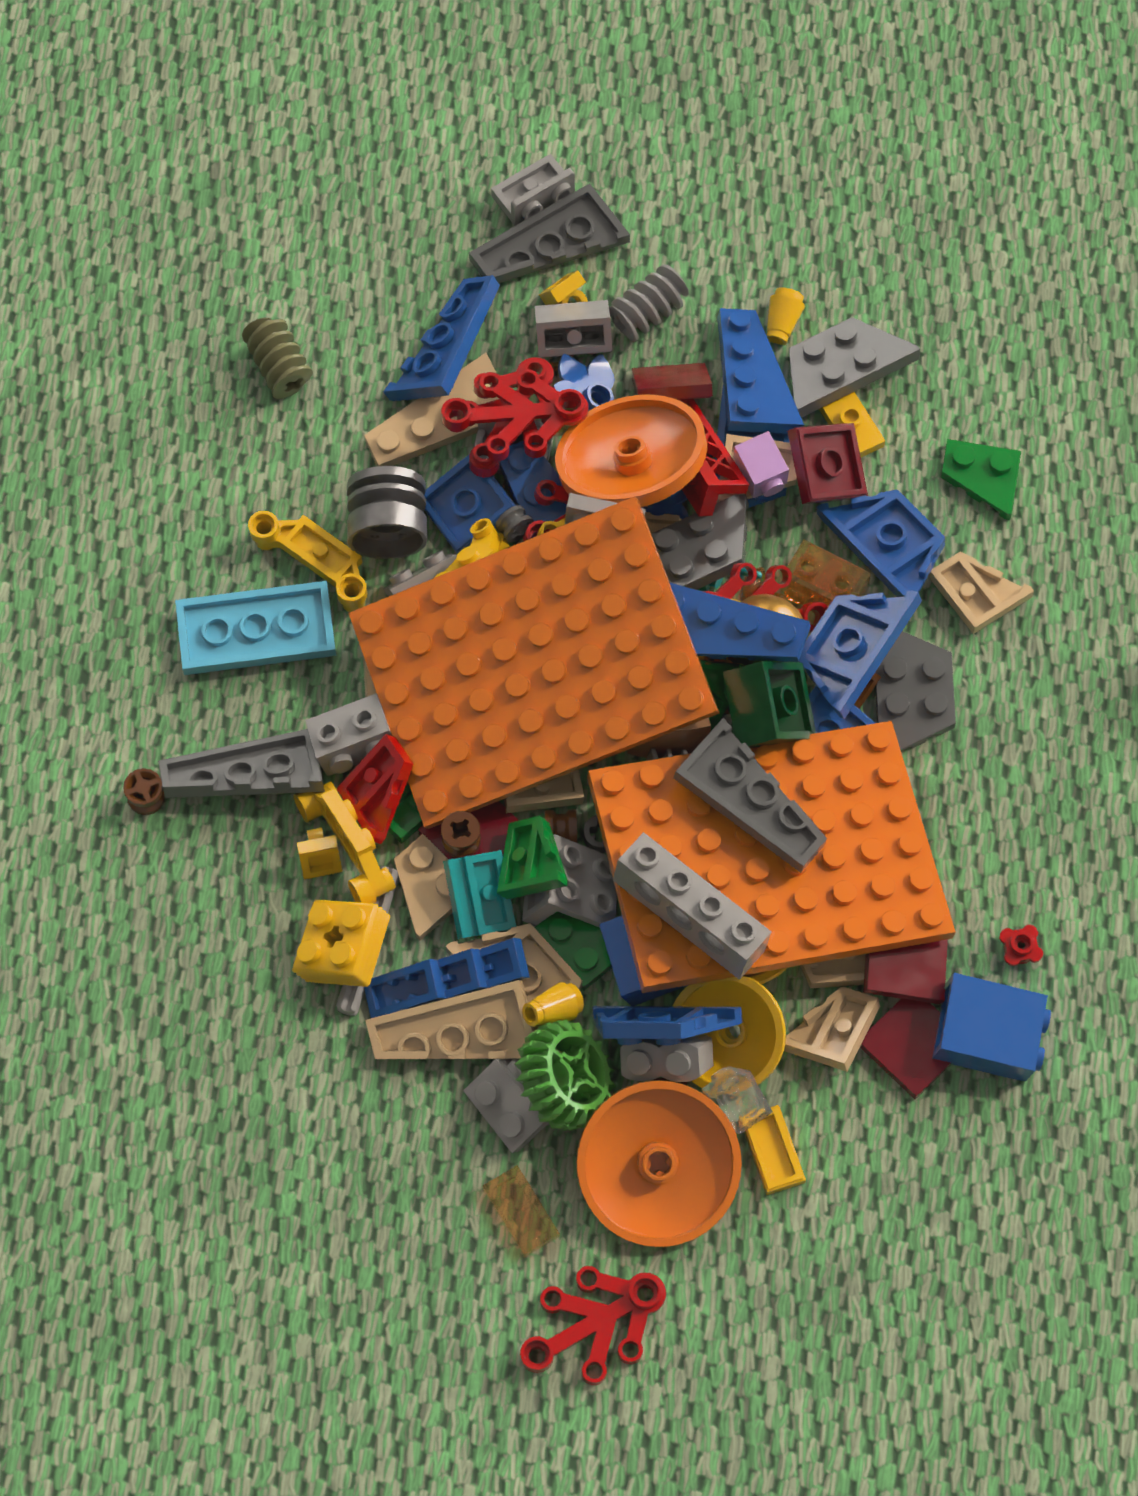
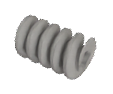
[609,264,689,342]

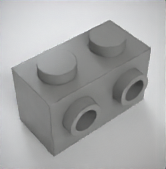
[535,300,612,357]
[305,693,392,776]

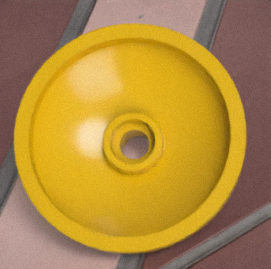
[673,975,786,1094]

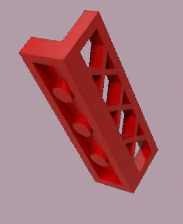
[679,399,749,516]

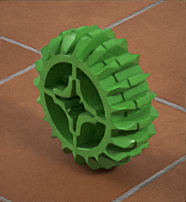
[515,1020,616,1131]

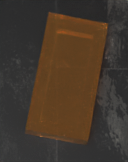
[482,1165,560,1258]

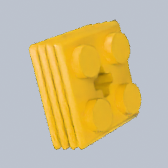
[292,900,390,987]

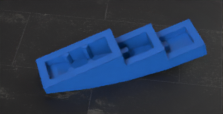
[364,938,530,1018]

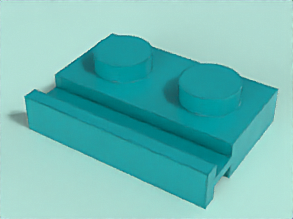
[443,850,516,939]

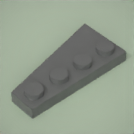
[469,183,630,283]
[674,718,827,873]
[158,729,325,798]

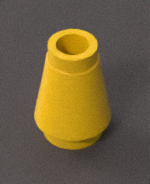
[766,287,805,345]
[522,982,584,1027]

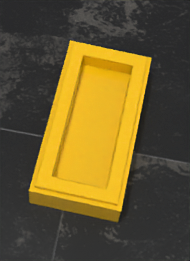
[740,1105,806,1195]

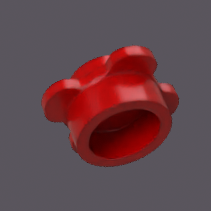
[999,925,1043,966]

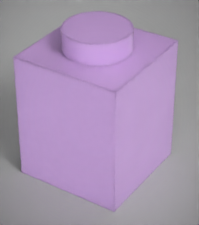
[733,431,789,498]

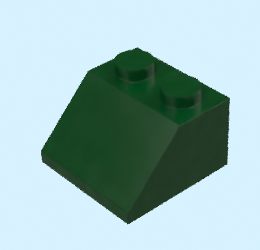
[723,661,816,748]

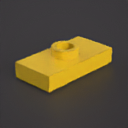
[819,392,885,458]

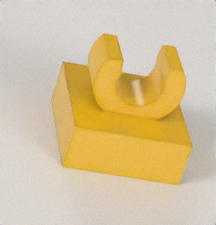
[538,270,588,305]
[297,827,343,880]

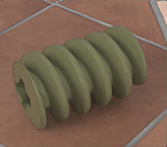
[242,317,313,399]

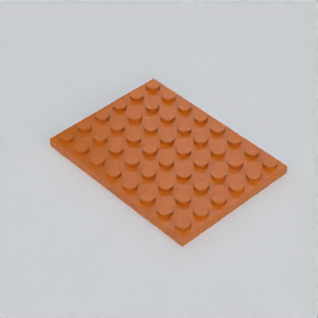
[348,496,719,829]
[587,721,956,993]

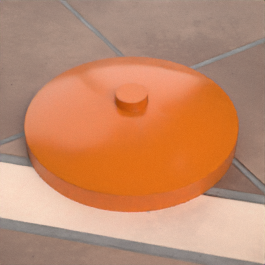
[555,395,707,507]
[576,1080,742,1247]

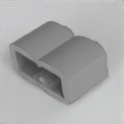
[620,1034,714,1082]

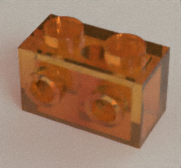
[780,539,871,607]

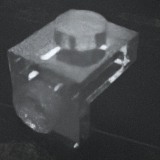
[702,1066,773,1134]

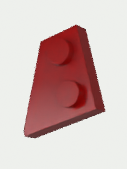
[336,734,414,844]

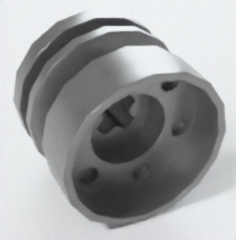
[346,466,427,559]

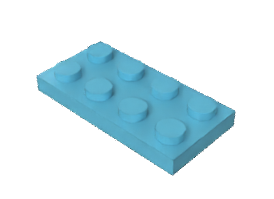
[175,581,336,675]

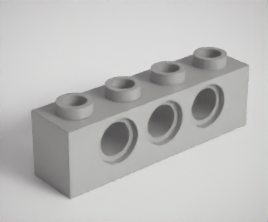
[613,832,772,980]

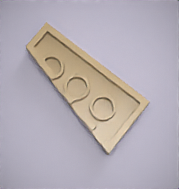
[364,353,499,466]
[365,980,535,1059]

